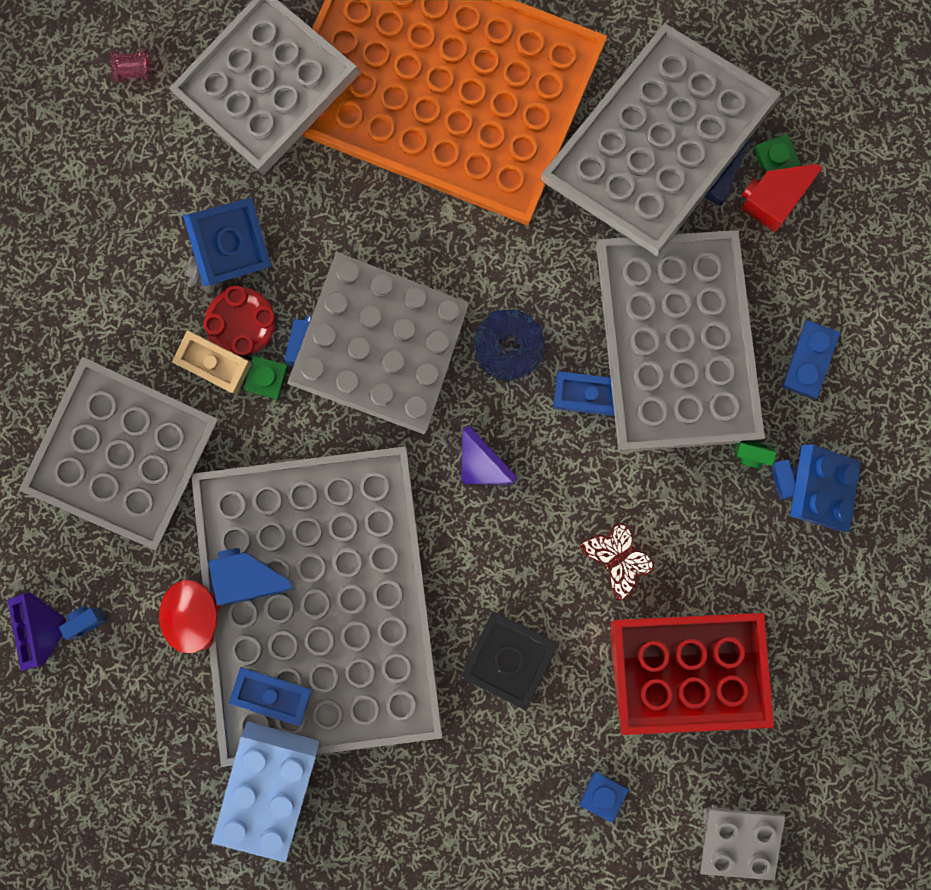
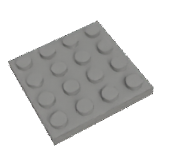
[169,0,360,176]
[287,252,469,434]
[19,357,218,550]

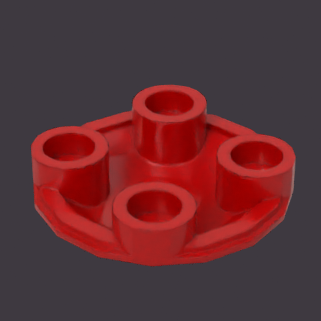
[203,285,275,357]
[159,580,221,653]

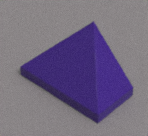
[461,425,518,486]
[7,592,66,671]

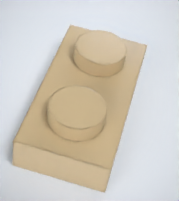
[172,330,253,394]

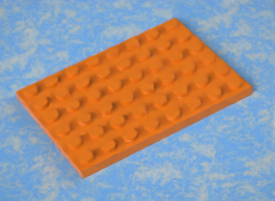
[301,0,607,226]

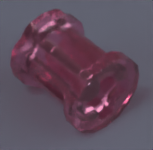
[110,49,152,83]

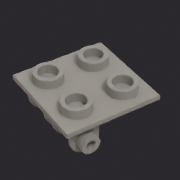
[700,805,785,880]

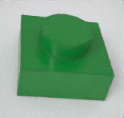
[753,134,801,175]
[243,356,288,400]
[733,442,777,468]

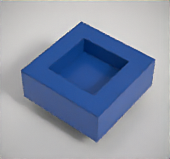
[770,459,798,500]
[59,606,107,640]
[578,771,629,823]

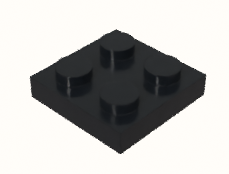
[460,611,558,711]

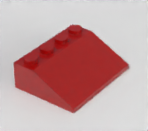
[610,613,774,735]

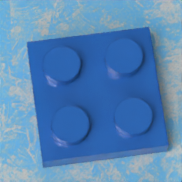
[183,198,271,286]
[790,445,861,532]

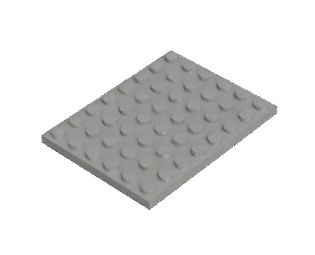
[191,446,443,767]

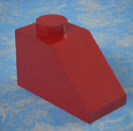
[741,164,822,232]

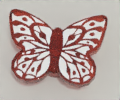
[579,523,654,601]

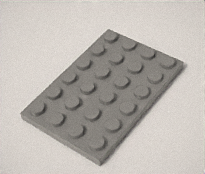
[541,23,781,257]
[596,230,765,452]

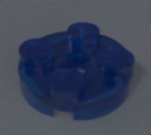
[474,310,544,381]

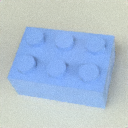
[212,721,320,863]

